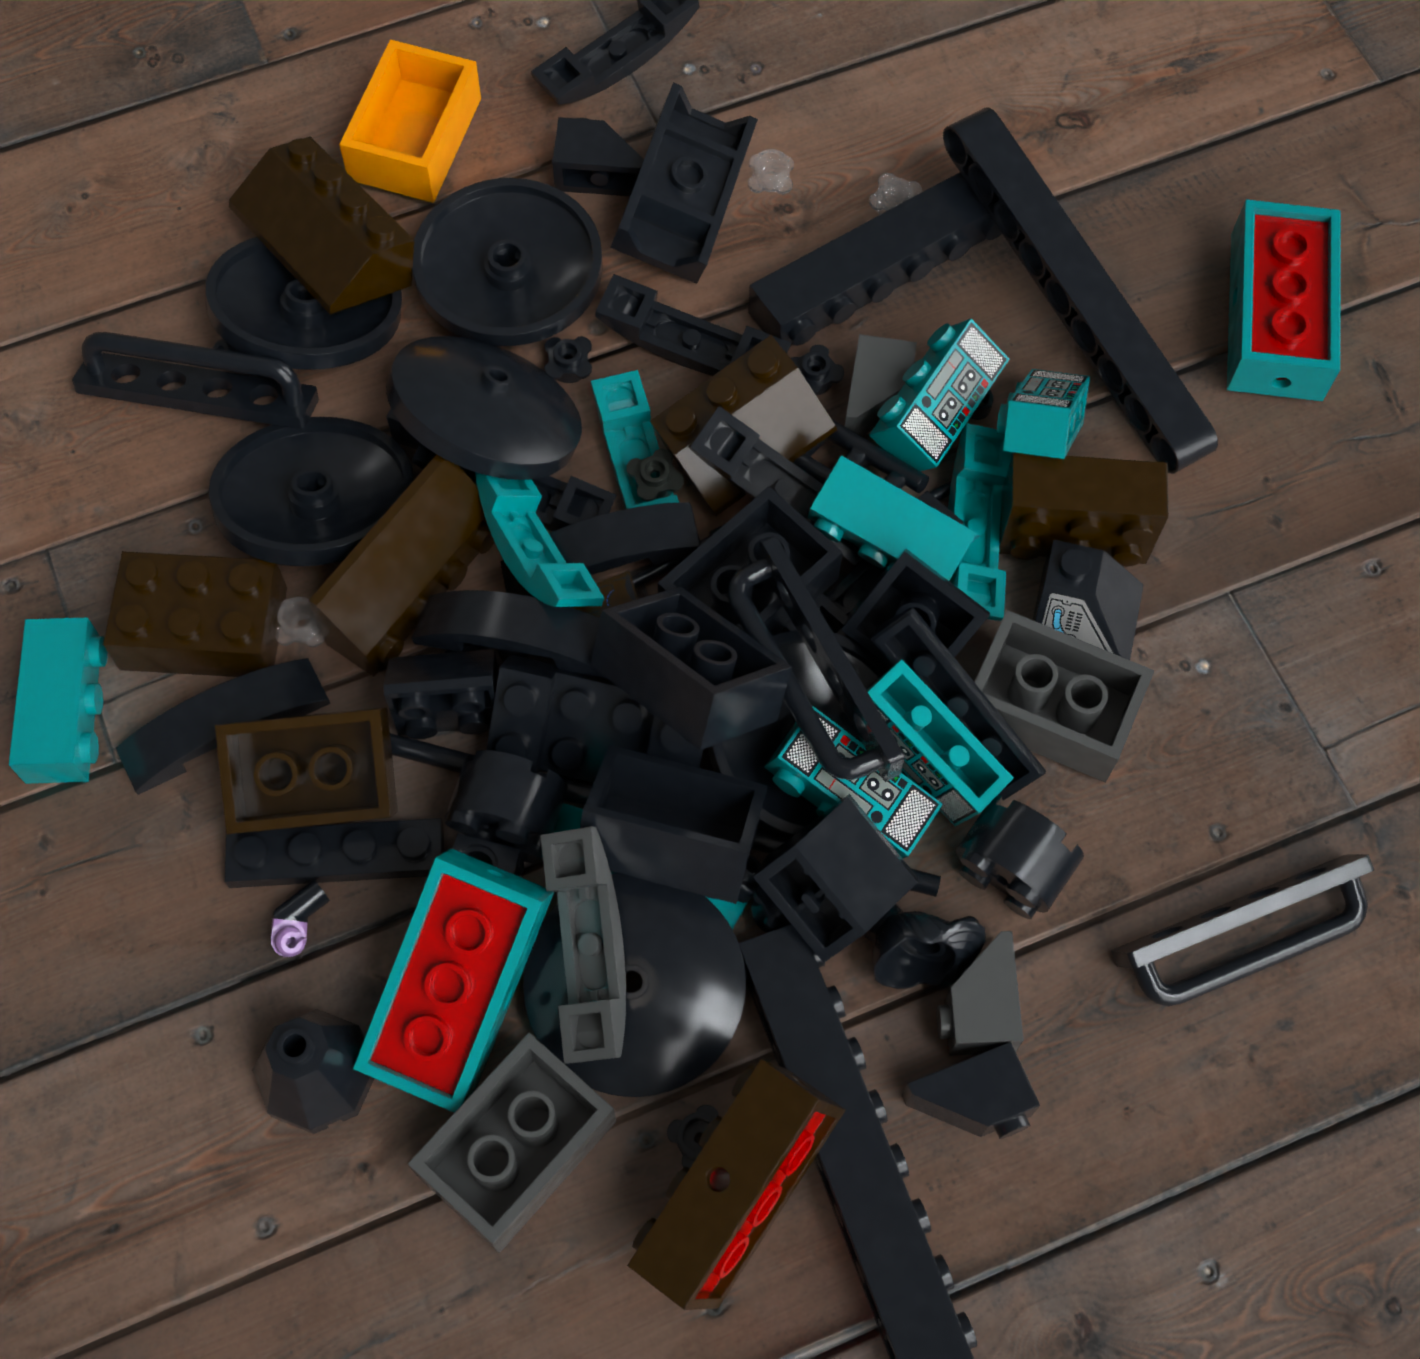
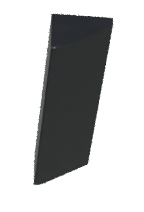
[870,607,1046,801]

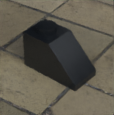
[552,117,644,196]
[902,1042,1040,1139]

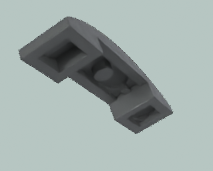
[541,827,626,1064]

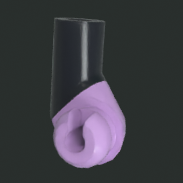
[270,880,330,957]

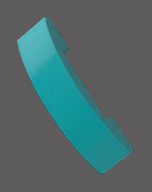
[591,370,679,509]
[948,423,1012,621]
[475,472,605,607]

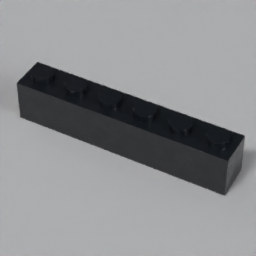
[748,172,1002,347]

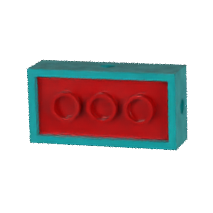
[1227,199,1341,401]
[353,849,554,1113]

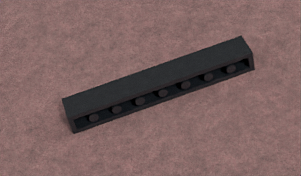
[739,924,977,1359]

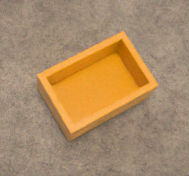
[339,39,481,203]

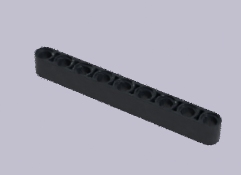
[943,107,1218,474]

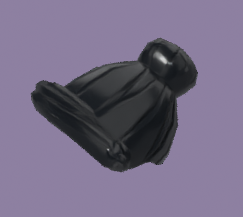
[864,904,986,989]

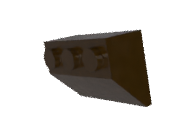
[650,335,837,516]

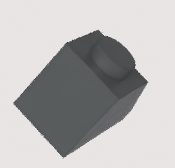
[845,334,917,436]
[936,931,1024,1056]

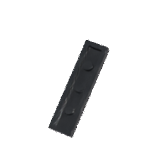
[225,818,444,888]

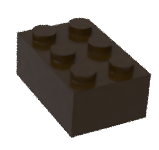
[999,452,1169,567]
[103,551,287,677]
[215,707,398,834]

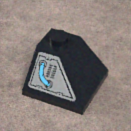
[1033,539,1144,660]

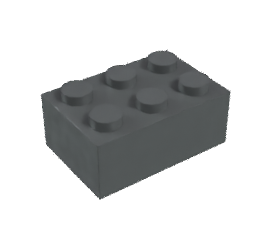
[975,610,1155,783]
[408,1033,616,1253]

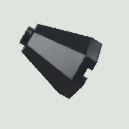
[252,1009,375,1134]

